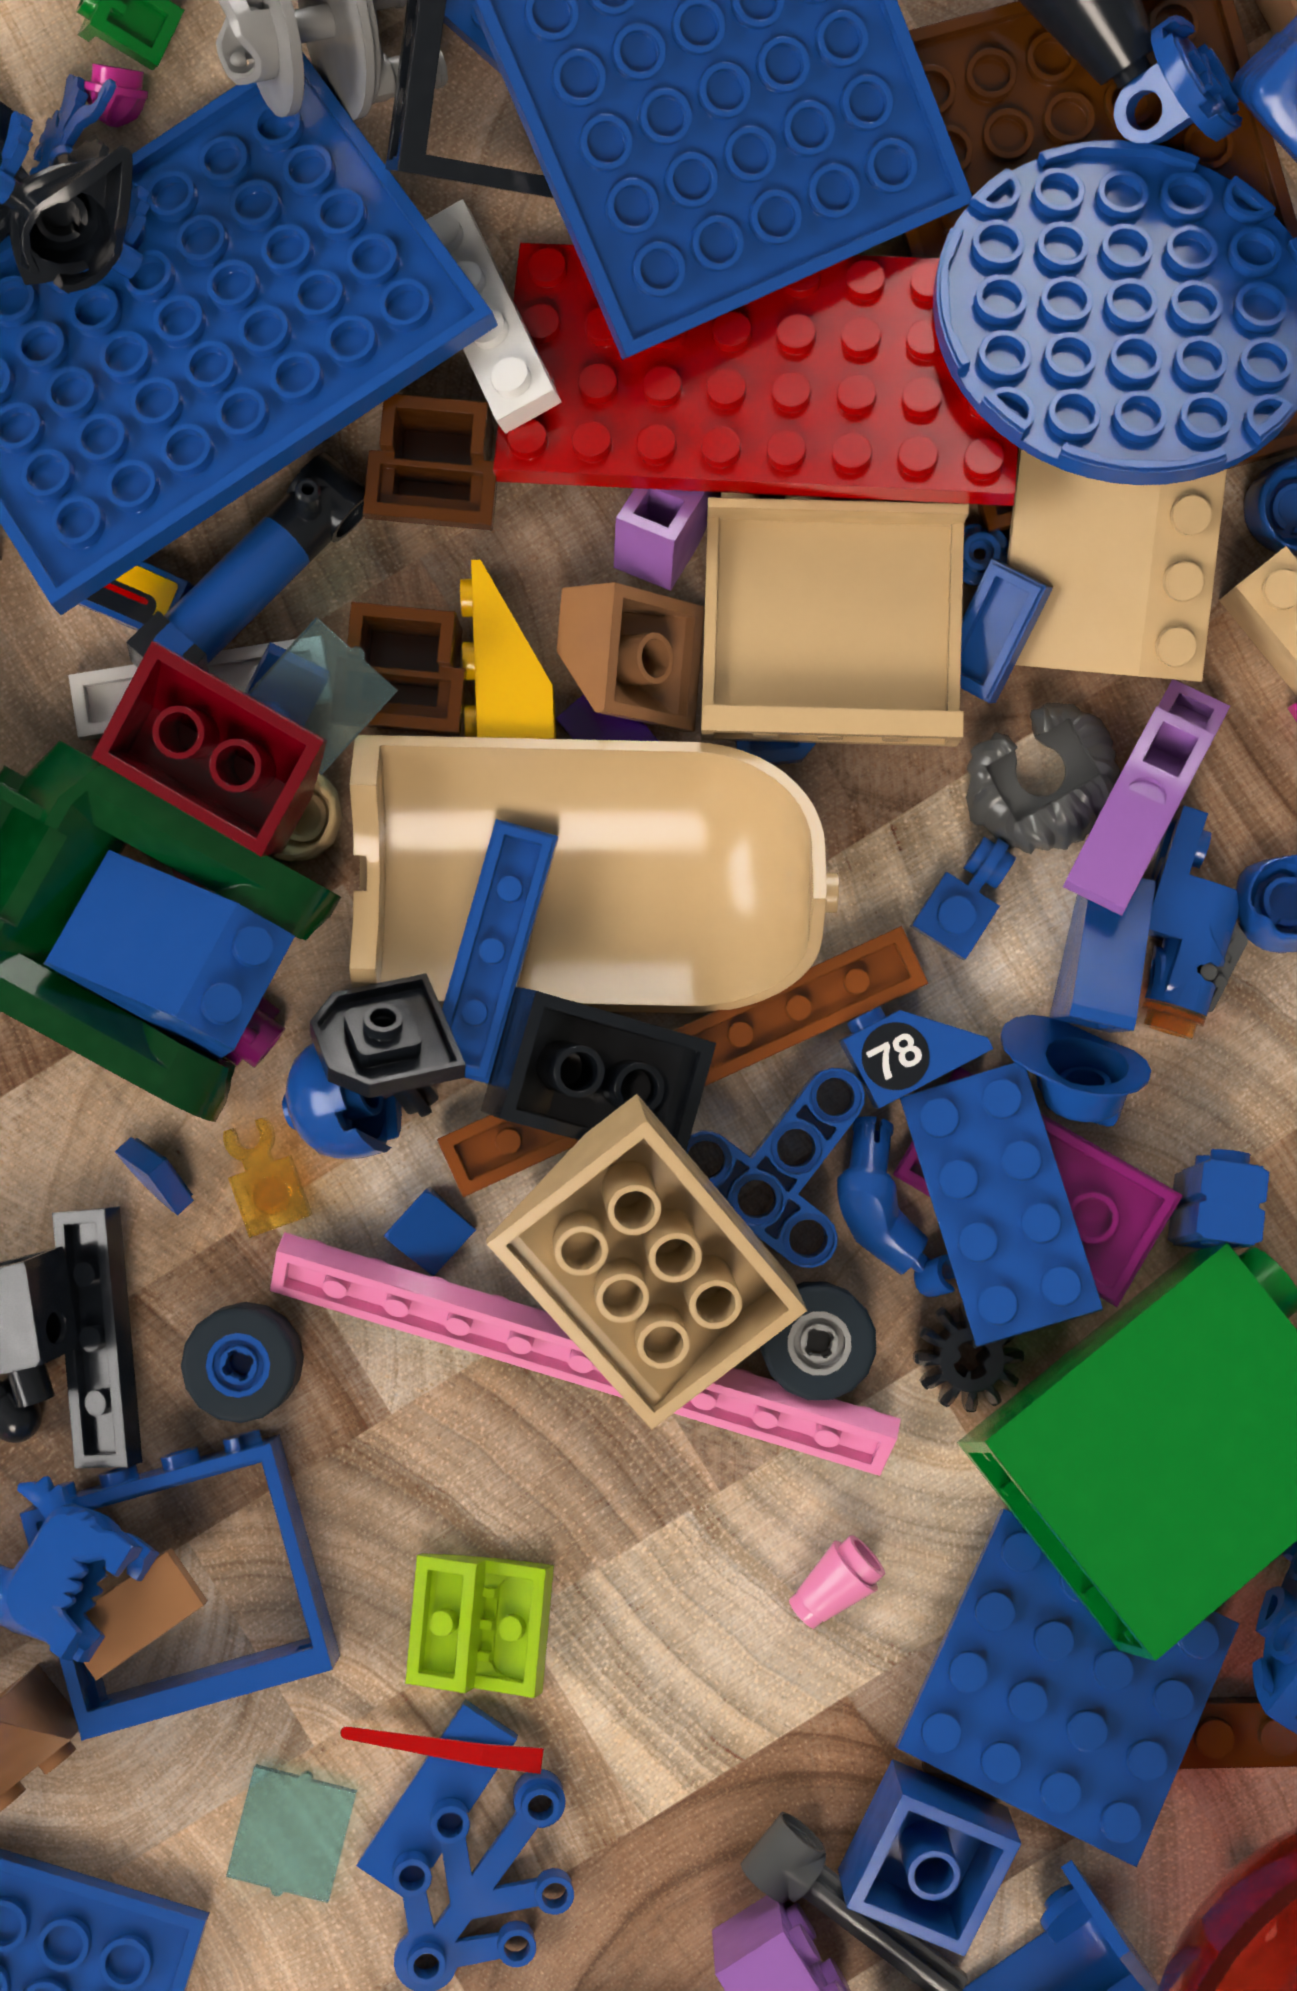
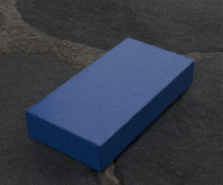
[960,559,1053,703]

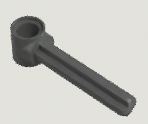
[740,1812,968,1991]

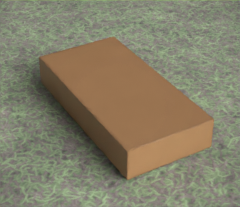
[83,1548,208,1681]

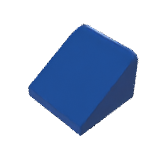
[384,1187,477,1276]

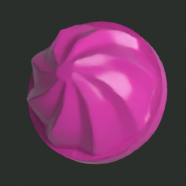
[84,63,148,128]

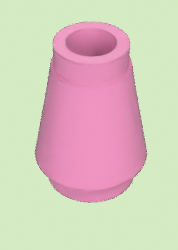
[789,1535,885,1629]

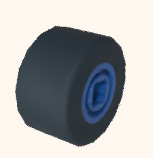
[181,1302,304,1423]

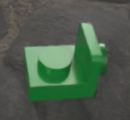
[76,0,185,70]

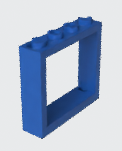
[20,1429,340,1741]

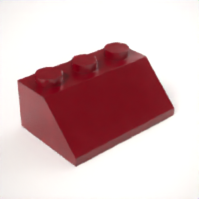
[91,641,327,857]

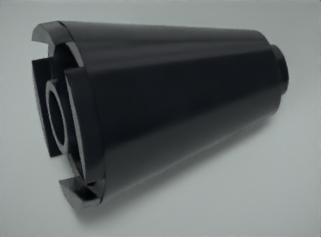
[1018,0,1153,89]

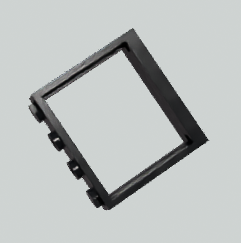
[385,0,554,199]

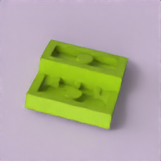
[405,1553,554,1698]

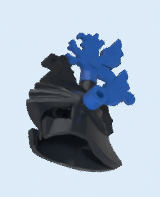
[0,74,150,294]

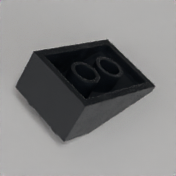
[481,987,716,1151]

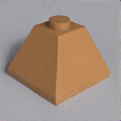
[556,582,705,732]

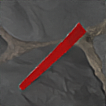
[340,1726,544,1774]

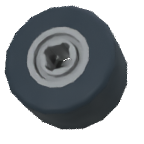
[760,1281,876,1400]

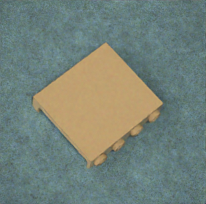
[701,492,969,747]

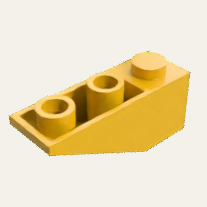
[460,559,556,739]

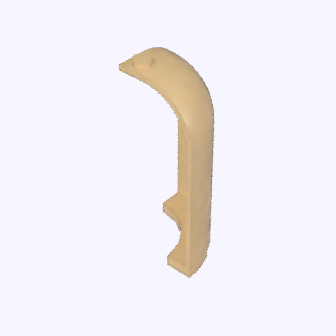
[349,735,839,1013]

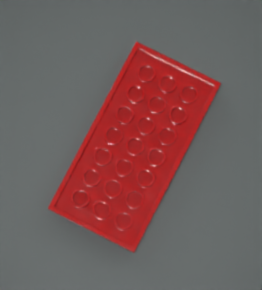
[493,243,1018,506]

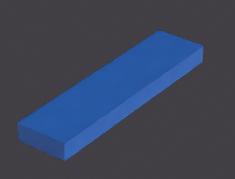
[442,819,559,1084]

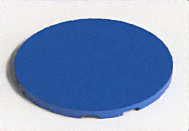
[933,140,1297,485]

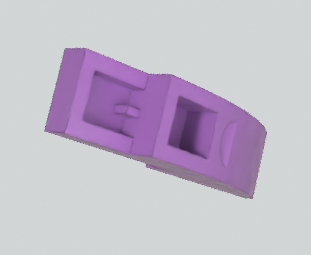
[1063,679,1230,916]

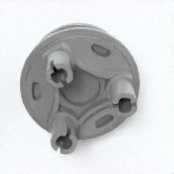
[216,0,448,121]

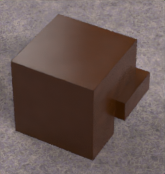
[363,394,498,531]
[330,602,467,736]

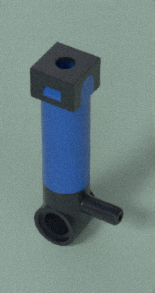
[126,452,365,672]

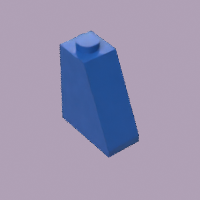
[1049,878,1156,1033]

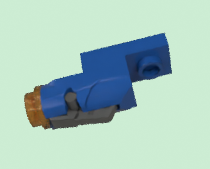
[1141,805,1248,1040]

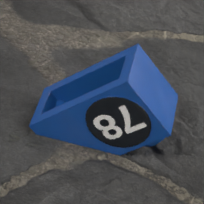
[838,1006,993,1109]

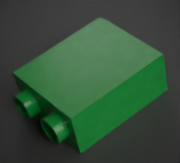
[957,1243,1297,1661]

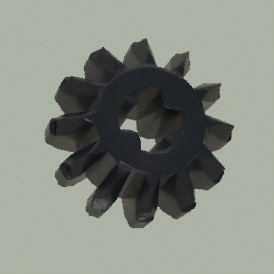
[913,1302,1024,1412]

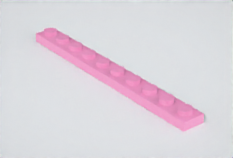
[270,1232,901,1476]

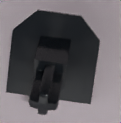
[310,973,466,1117]

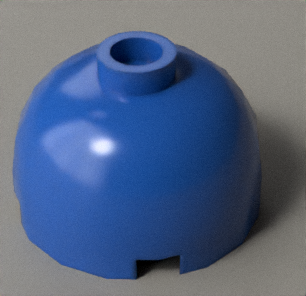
[282,1043,402,1160]

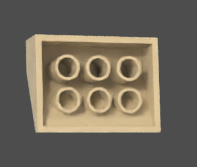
[1007,448,1227,682]
[486,1094,807,1430]

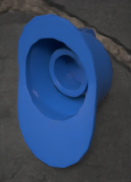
[1000,1015,1151,1127]

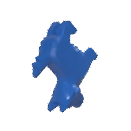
[0,1476,159,1662]

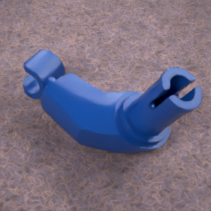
[837,1116,955,1297]

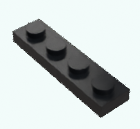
[52,1206,143,1469]

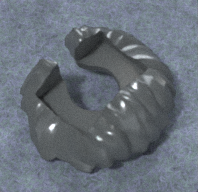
[966,702,1121,854]

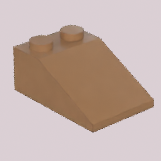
[0,1664,79,1812]

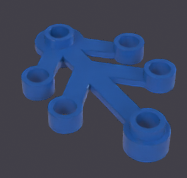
[392,1769,574,1991]

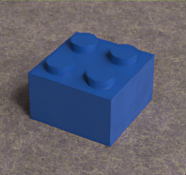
[838,1759,1022,1956]

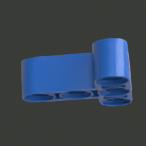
[686,1068,865,1268]

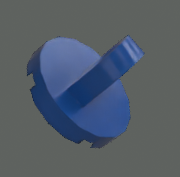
[1114,15,1242,145]

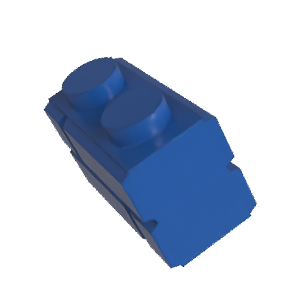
[1168,1149,1269,1250]

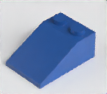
[44,850,295,1060]

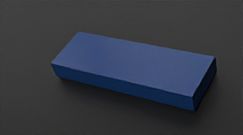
[356,1699,518,1897]

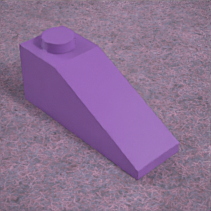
[614,488,721,591]

